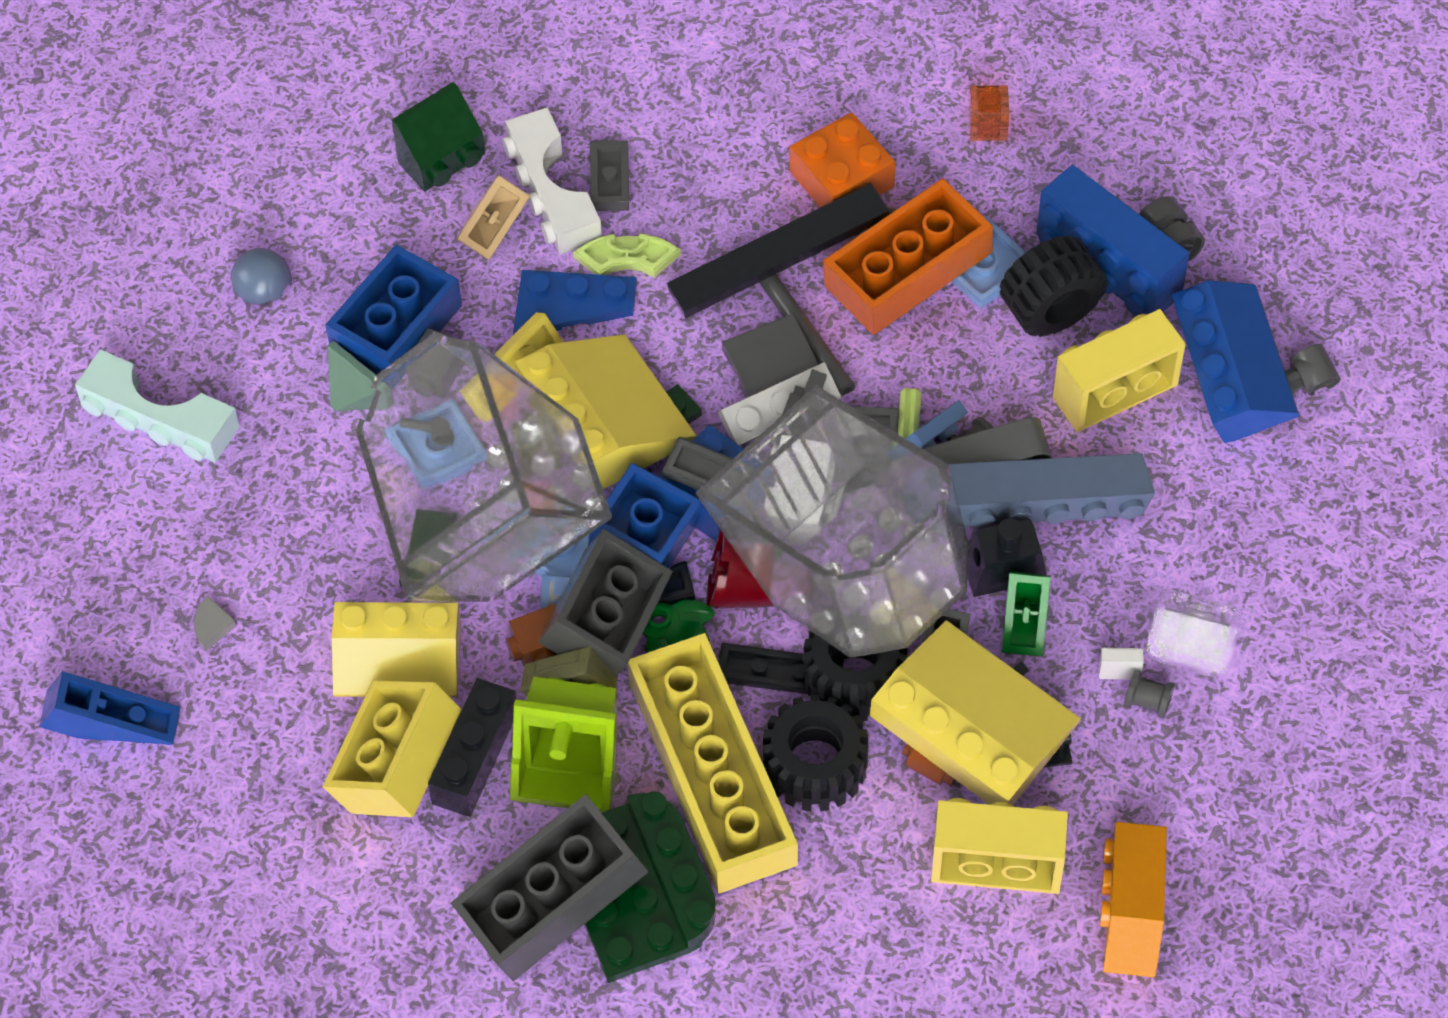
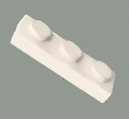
[718,362,842,446]

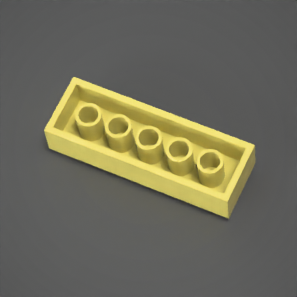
[627,633,798,894]

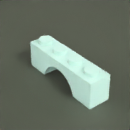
[75,349,240,463]

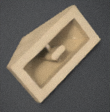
[457,175,530,260]

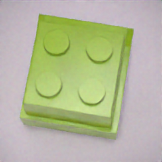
[510,676,618,813]

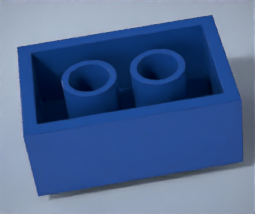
[325,244,462,387]

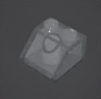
[1144,588,1244,677]

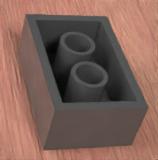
[538,529,673,676]

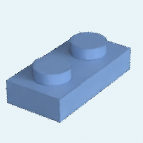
[891,400,968,457]

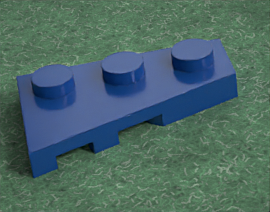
[513,270,637,335]

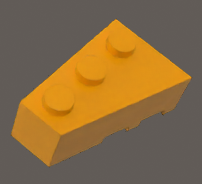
[1100,821,1167,977]

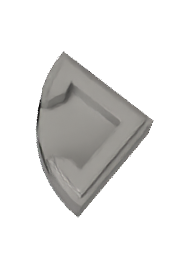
[194,596,236,652]

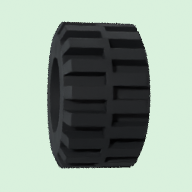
[999,235,1108,337]
[803,608,907,721]
[763,695,868,812]

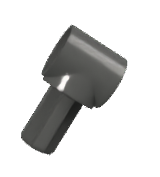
[1285,344,1341,396]

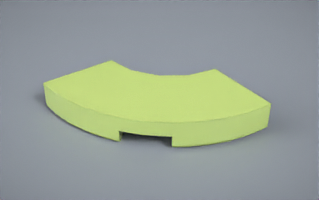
[573,233,681,278]

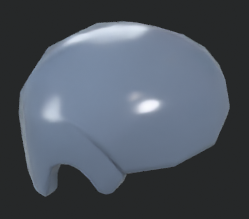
[231,248,292,305]

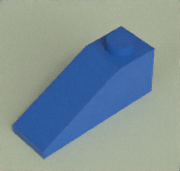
[39,671,180,745]

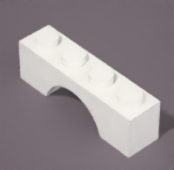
[502,107,602,255]

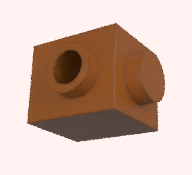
[505,604,558,667]

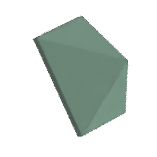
[328,341,392,411]

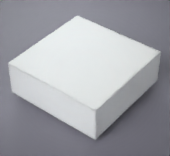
[1099,647,1144,680]

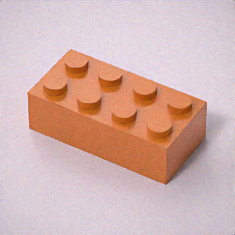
[823,178,993,336]

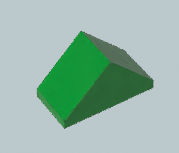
[1002,571,1051,657]

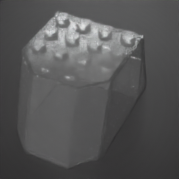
[355,332,612,602]
[696,385,969,658]

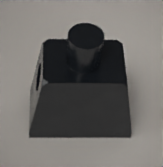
[963,518,1047,597]

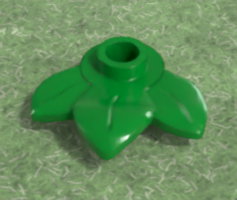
[642,599,715,653]

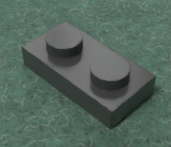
[590,140,629,211]

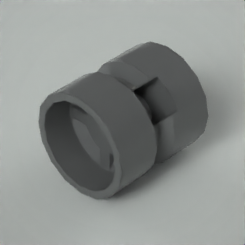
[1139,196,1205,261]

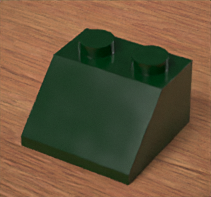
[391,82,485,192]

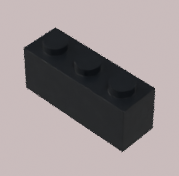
[428,678,516,817]

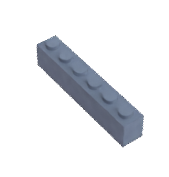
[906,453,1156,531]

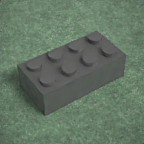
[450,794,648,982]

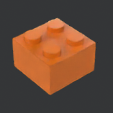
[789,112,896,208]

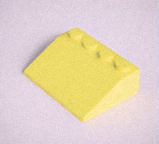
[515,334,697,495]
[870,620,1081,805]

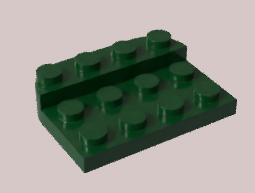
[584,791,716,983]

